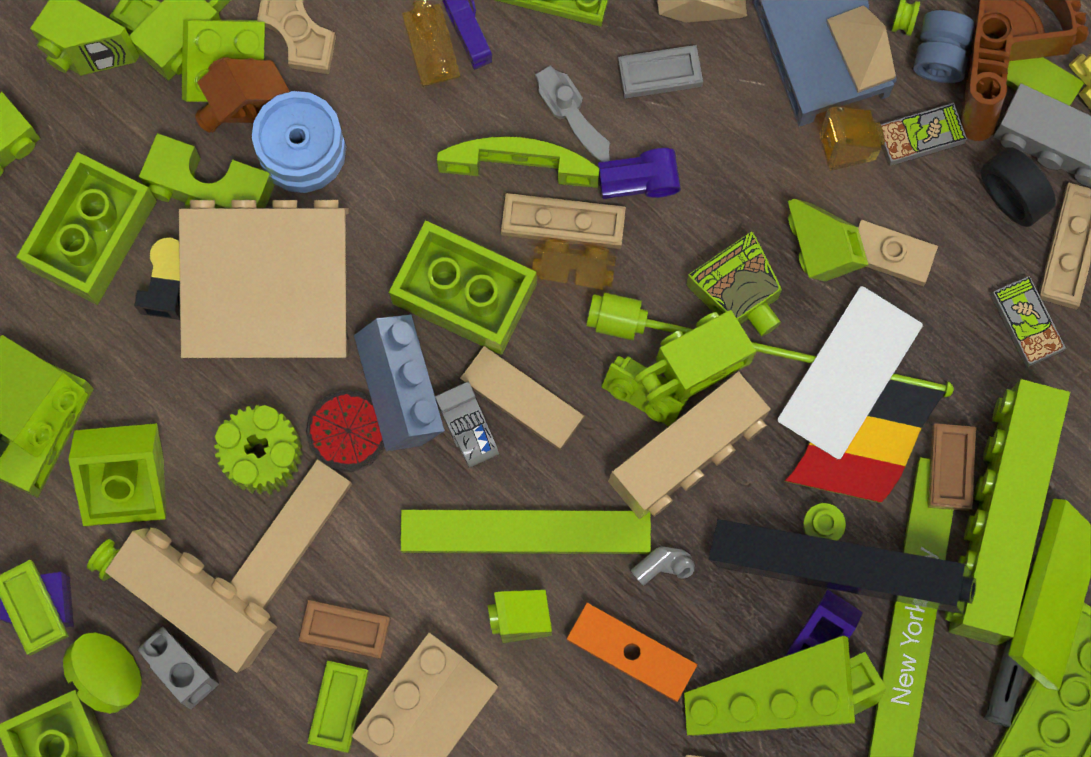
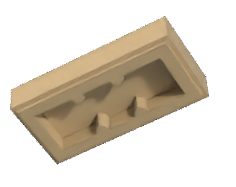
[858,220,938,286]

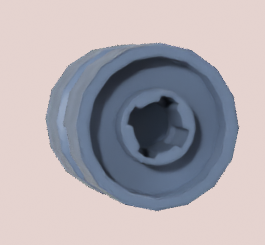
[913,10,975,83]

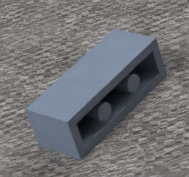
[354,314,444,452]

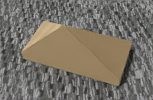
[826,5,896,93]

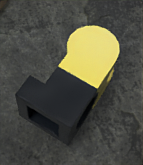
[134,238,180,320]

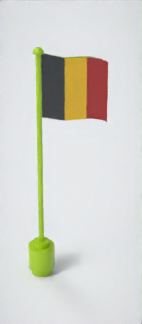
[586,292,954,503]

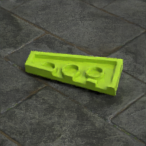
[684,636,855,736]

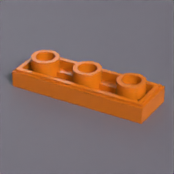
[566,603,698,703]

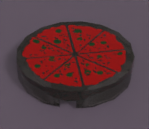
[306,389,385,473]

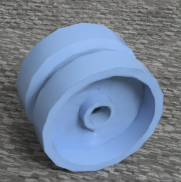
[252,91,346,193]

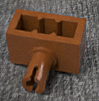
[195,57,290,133]

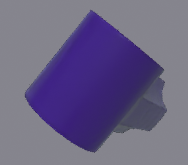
[598,148,681,199]

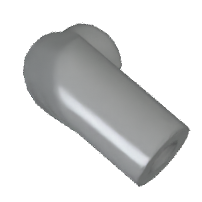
[630,546,695,586]

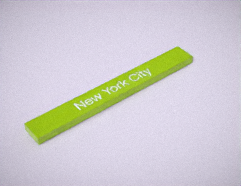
[868,457,954,757]

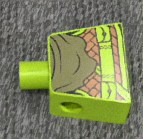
[686,231,781,337]

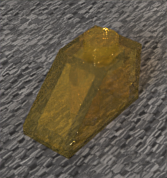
[819,106,885,171]

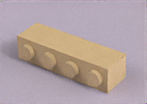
[608,371,771,519]
[105,528,277,673]

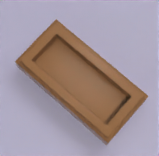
[928,424,976,511]
[299,600,391,660]

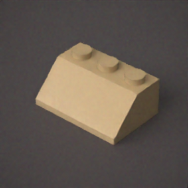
[352,633,498,757]

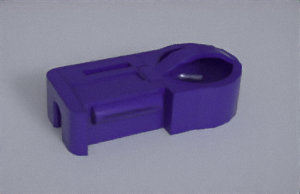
[442,0,492,70]

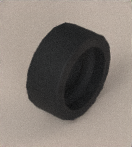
[981,147,1056,227]

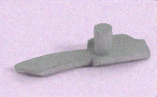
[535,65,610,162]

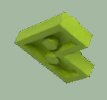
[182,19,265,102]

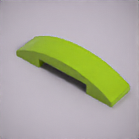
[437,137,599,188]

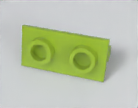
[601,356,690,426]

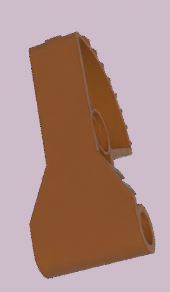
[960,0,1089,141]

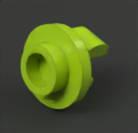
[803,503,846,541]

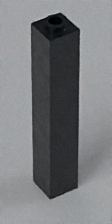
[708,519,976,614]

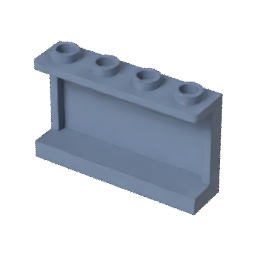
[752,0,896,127]

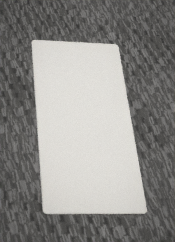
[778,286,923,459]

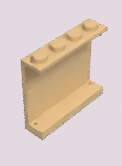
[179,200,350,358]

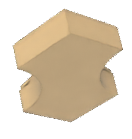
[257,0,336,74]

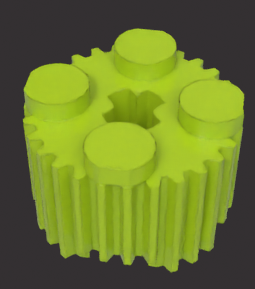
[214,405,303,495]

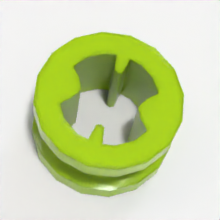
[891,0,920,36]
[87,539,121,581]

